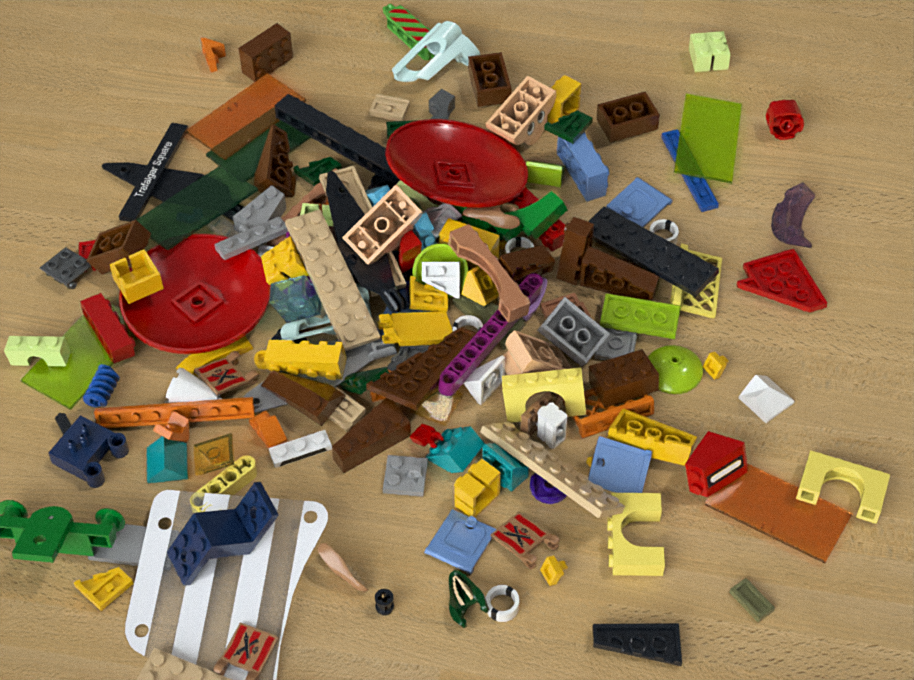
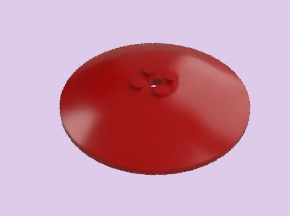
[385,119,528,208]
[119,234,271,354]

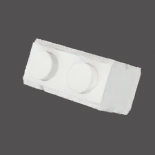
[536,402,568,449]

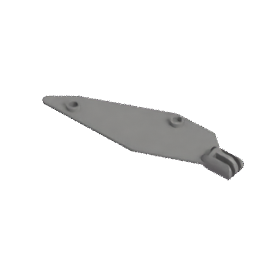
[243,338,397,413]

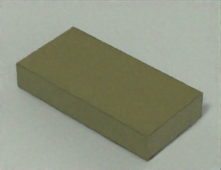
[729,578,775,623]

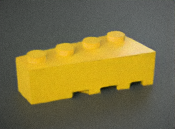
[607,409,697,466]

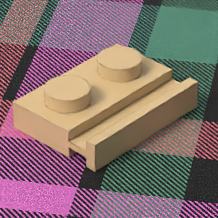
[369,94,410,121]
[329,387,367,432]

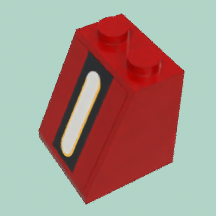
[685,431,748,498]

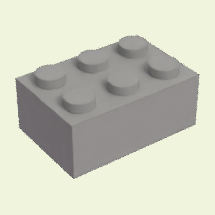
[537,297,610,367]

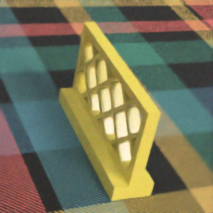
[670,243,722,319]

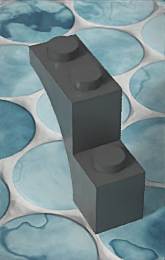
[429,89,455,120]

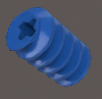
[83,364,120,407]

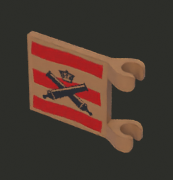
[194,351,259,396]
[491,512,559,570]
[214,622,279,680]

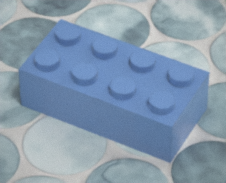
[557,131,609,202]

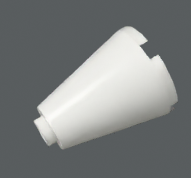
[165,367,222,403]

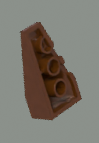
[253,124,296,197]

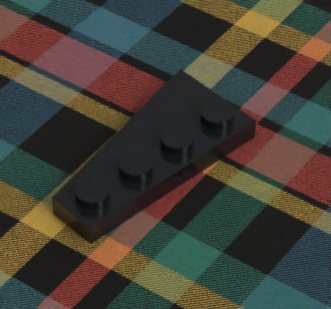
[592,623,682,666]

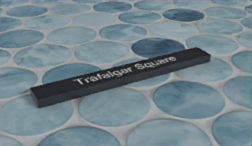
[119,122,188,222]

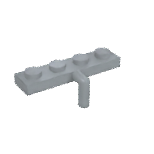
[215,217,289,260]

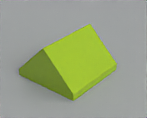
[526,160,565,187]

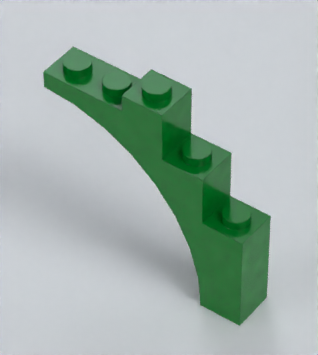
[452,191,568,242]

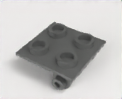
[40,247,91,289]

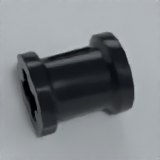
[375,589,394,616]

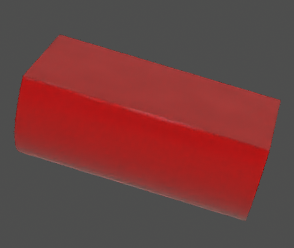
[398,230,422,273]

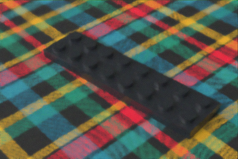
[588,206,719,297]

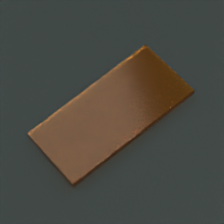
[186,73,306,160]
[704,463,853,564]

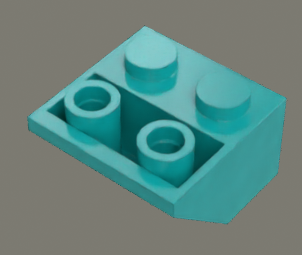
[425,426,485,473]
[482,443,529,492]

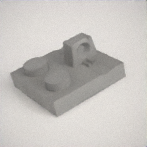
[383,455,428,497]

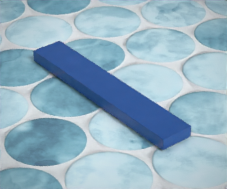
[661,129,719,212]

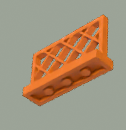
[563,389,654,438]

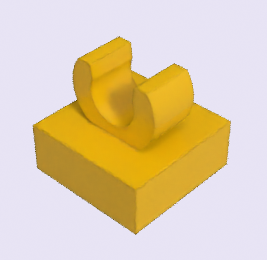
[703,352,729,380]
[540,555,568,586]

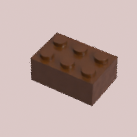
[238,23,293,83]
[468,52,512,107]
[596,91,660,143]
[87,220,151,274]
[589,349,659,408]

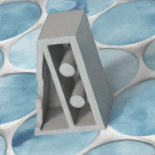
[233,186,286,247]

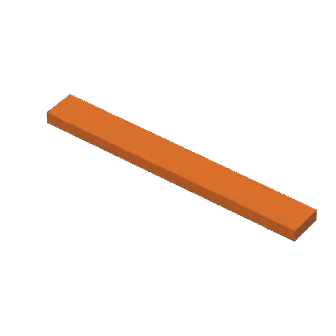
[94,397,255,428]

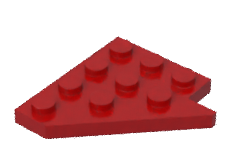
[736,248,828,313]

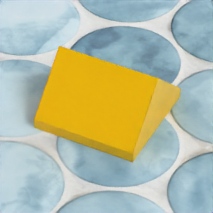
[461,266,499,306]

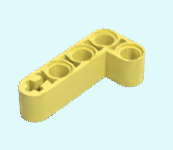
[190,455,257,513]

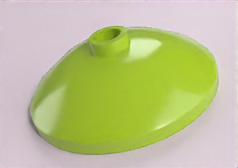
[413,244,469,299]
[648,345,703,394]

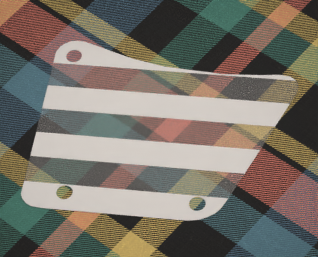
[125,490,328,680]

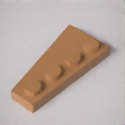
[520,391,563,438]

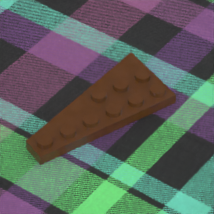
[366,327,476,410]

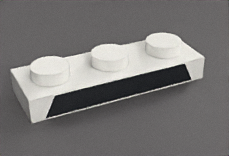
[268,430,332,468]

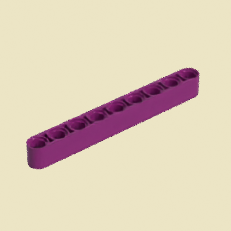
[438,274,543,396]

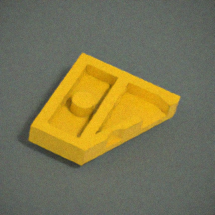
[409,276,448,313]
[74,567,134,611]

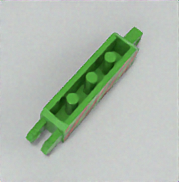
[383,3,436,60]

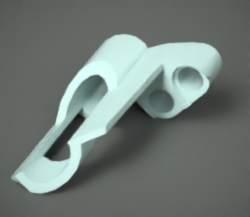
[392,21,480,82]
[280,283,372,340]

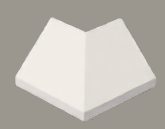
[463,355,505,405]
[739,375,795,423]

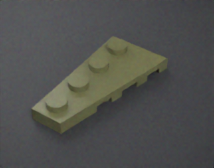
[453,289,526,350]

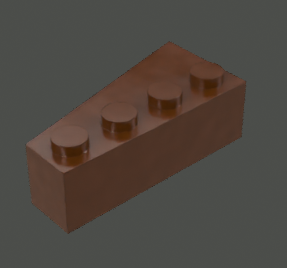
[580,246,659,301]
[332,398,411,473]

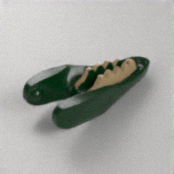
[449,570,490,628]

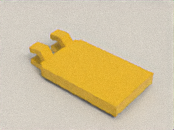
[377,311,453,346]

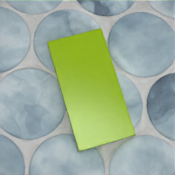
[600,294,681,339]

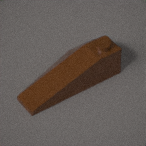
[261,370,346,426]

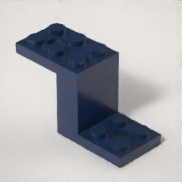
[167,482,279,586]

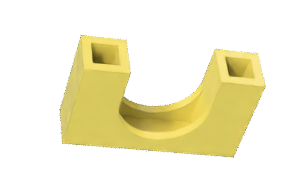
[502,367,586,423]
[796,450,890,523]
[607,493,665,576]

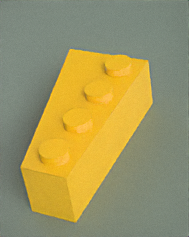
[264,340,347,380]

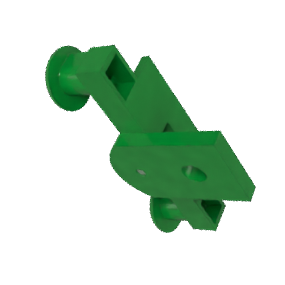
[0,500,125,563]

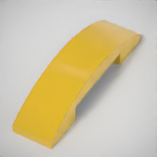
[176,336,253,377]

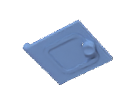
[606,177,673,228]
[588,436,652,493]
[424,509,496,575]

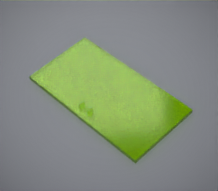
[674,93,742,184]
[21,304,137,410]

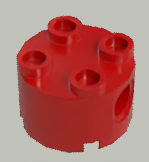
[765,99,804,140]

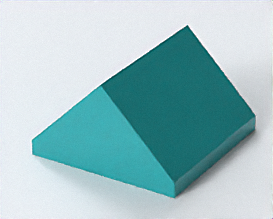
[147,436,188,483]

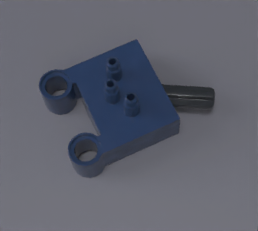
[48,412,129,488]

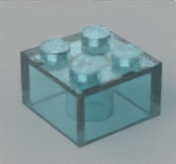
[269,275,321,323]

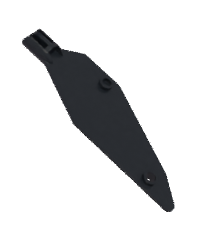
[102,162,244,221]
[326,171,409,313]

